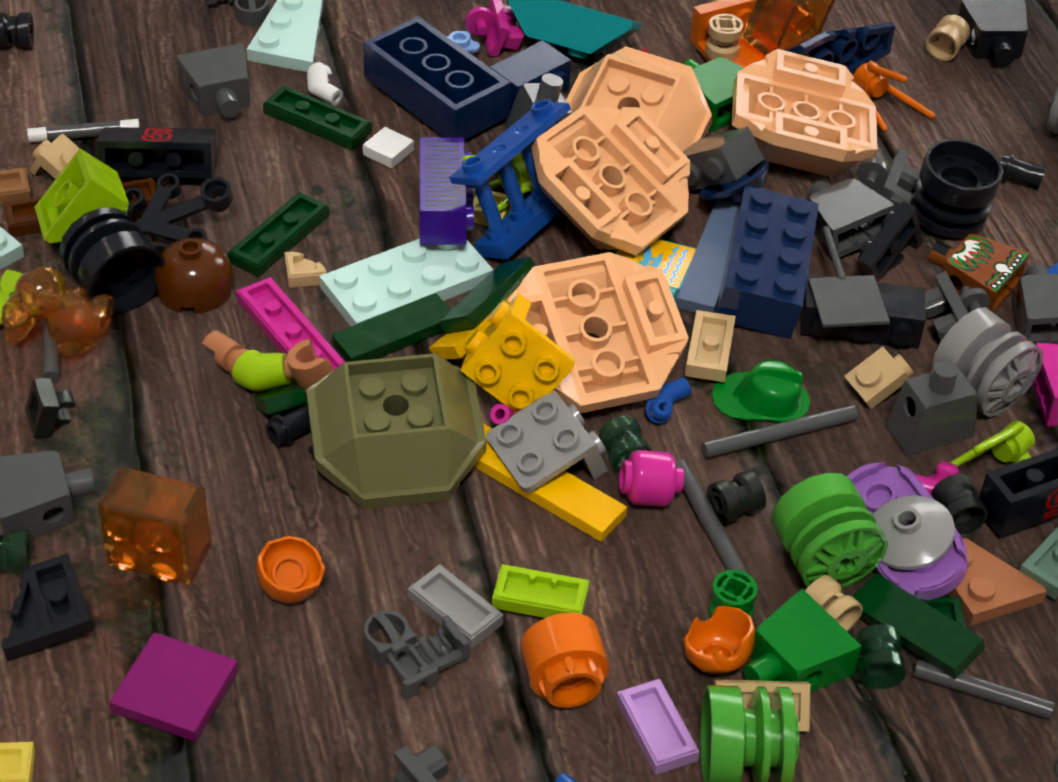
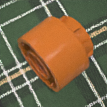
[520,613,609,708]

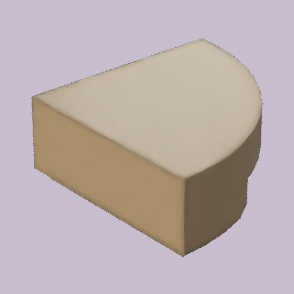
[284,252,327,288]

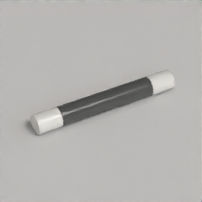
[27,119,139,143]

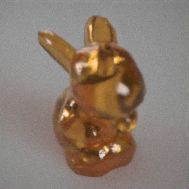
[1,265,114,358]

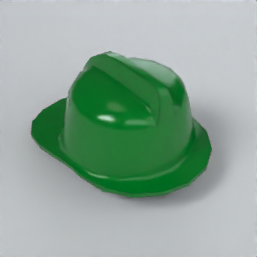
[712,360,810,422]

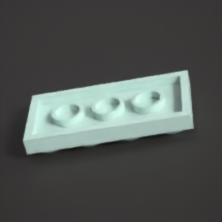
[319,238,493,326]

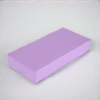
[616,679,700,775]

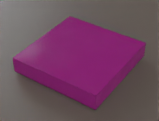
[109,632,239,742]

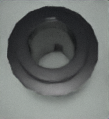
[1001,153,1046,189]
[266,403,310,446]

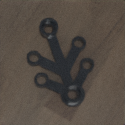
[125,173,233,254]

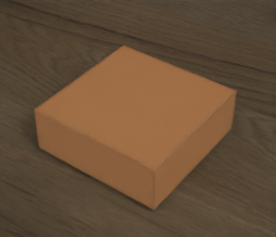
[0,168,31,206]

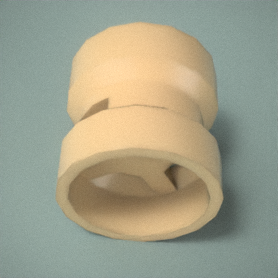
[705,13,744,61]
[926,15,970,61]
[805,575,863,632]

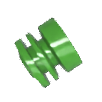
[771,473,888,588]
[700,685,800,782]

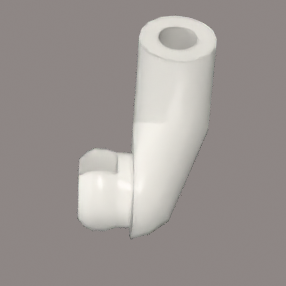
[307,62,343,106]

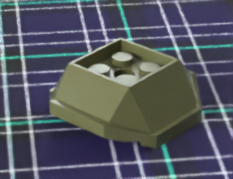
[306,353,486,509]

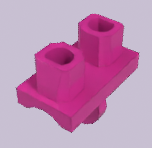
[465,0,524,57]

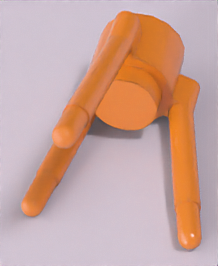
[853,61,935,132]

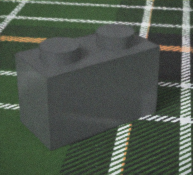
[683,126,764,191]

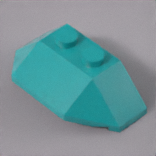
[507,0,642,59]

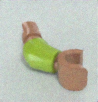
[202,330,333,393]

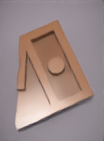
[948,538,1047,626]

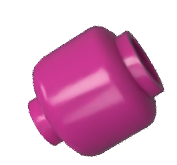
[619,450,684,507]

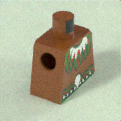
[928,234,1030,314]

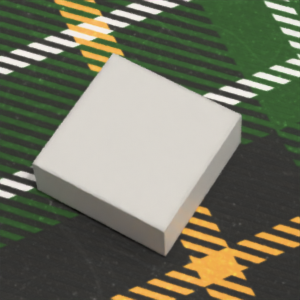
[363,127,414,169]

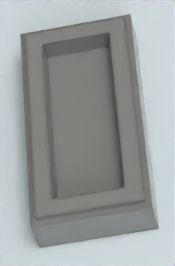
[407,564,504,649]

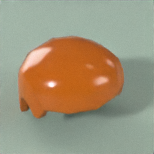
[255,536,325,604]
[683,605,755,675]

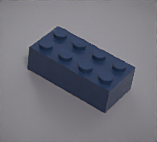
[363,16,510,140]
[715,185,819,339]

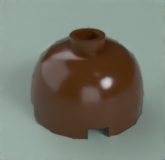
[155,238,234,314]

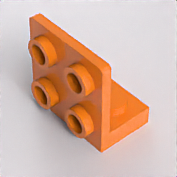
[690,0,776,68]

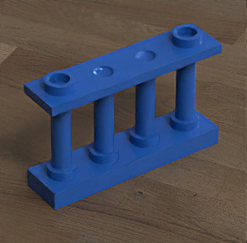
[449,99,571,259]

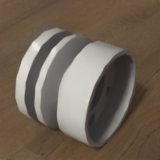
[931,307,1044,417]

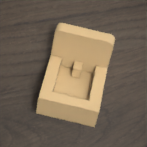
[29,133,80,179]
[844,346,914,409]

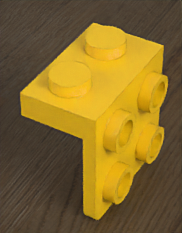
[460,293,575,413]

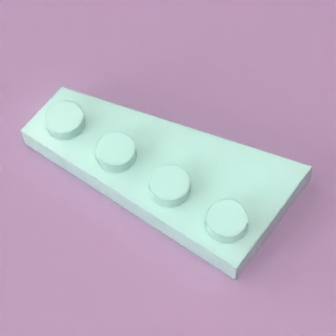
[247,0,324,72]

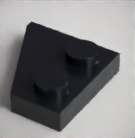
[858,201,923,282]
[1,553,94,661]

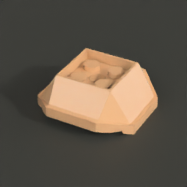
[566,46,713,152]
[732,49,878,177]
[531,106,690,256]
[507,252,689,414]

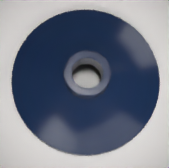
[699,159,769,203]

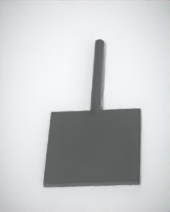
[808,226,890,328]

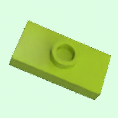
[492,564,590,618]

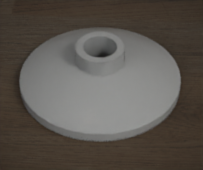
[873,495,955,570]

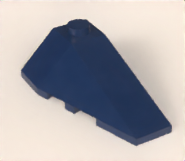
[784,22,895,74]

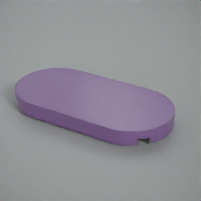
[847,463,968,600]

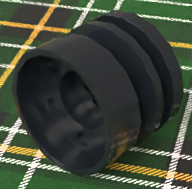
[910,138,1004,238]
[59,207,165,314]

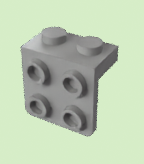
[486,390,608,492]

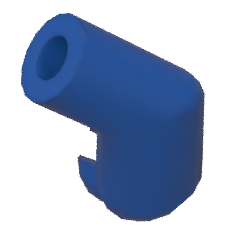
[645,377,691,424]

